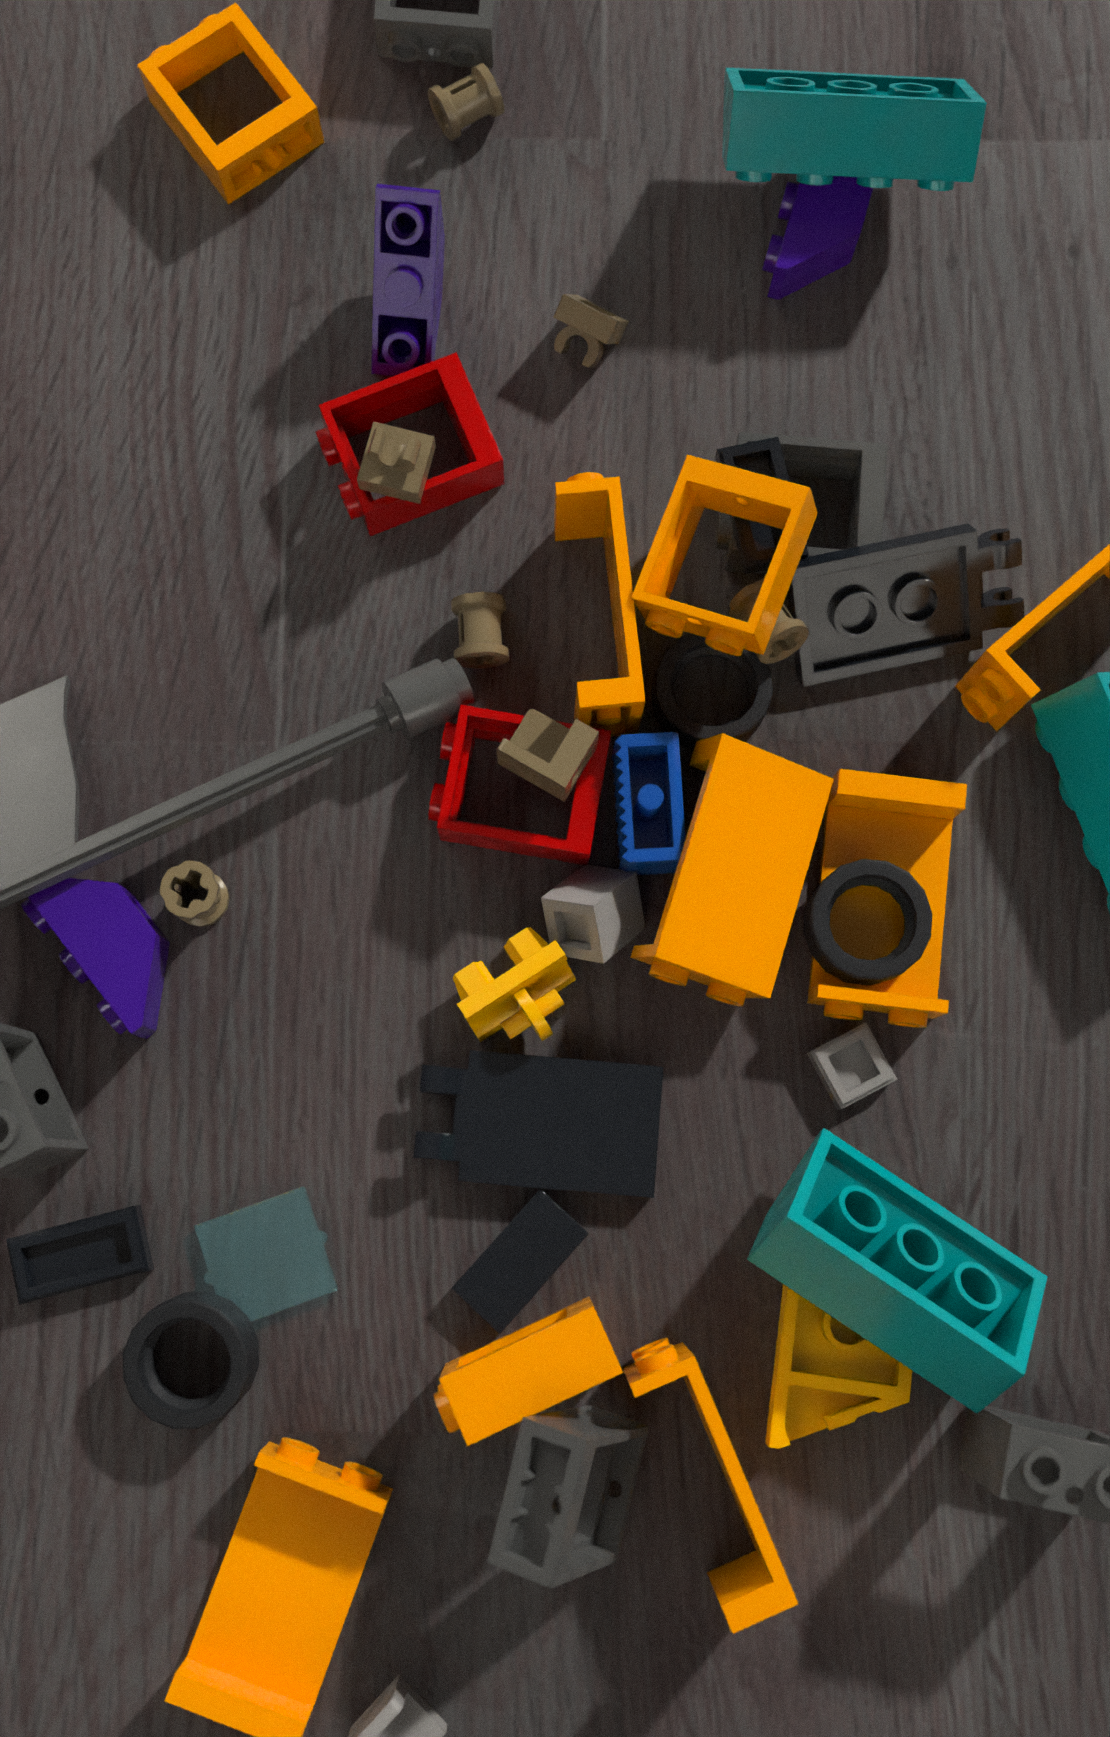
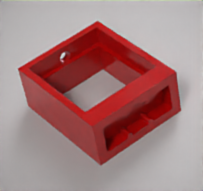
[315,352,505,536]
[428,704,612,865]

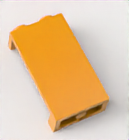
[554,472,645,737]
[955,544,1110,731]
[630,733,834,1007]
[807,769,967,1028]
[623,1338,799,1634]
[165,1437,393,1737]

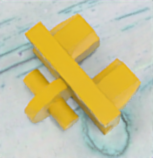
[453,927,576,1042]

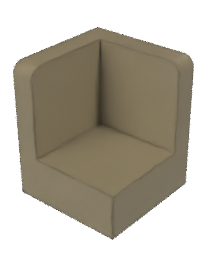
[497,709,599,802]

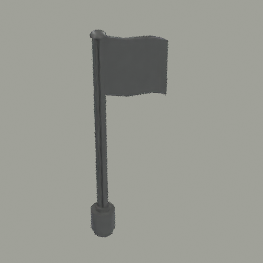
[0,658,474,909]

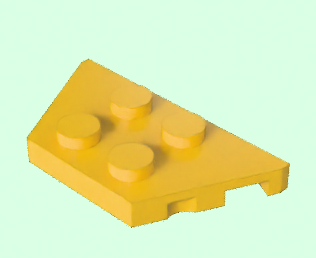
[765,1284,912,1449]

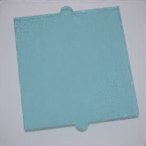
[194,1186,338,1322]

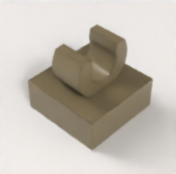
[553,294,629,368]
[357,421,436,504]

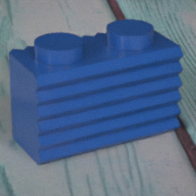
[611,732,686,875]

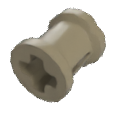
[427,63,504,141]
[729,578,809,664]
[451,592,509,669]
[160,860,230,927]

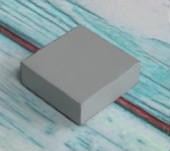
[807,1022,897,1110]

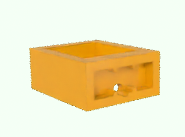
[137,2,324,205]
[631,455,818,656]
[433,1296,623,1446]

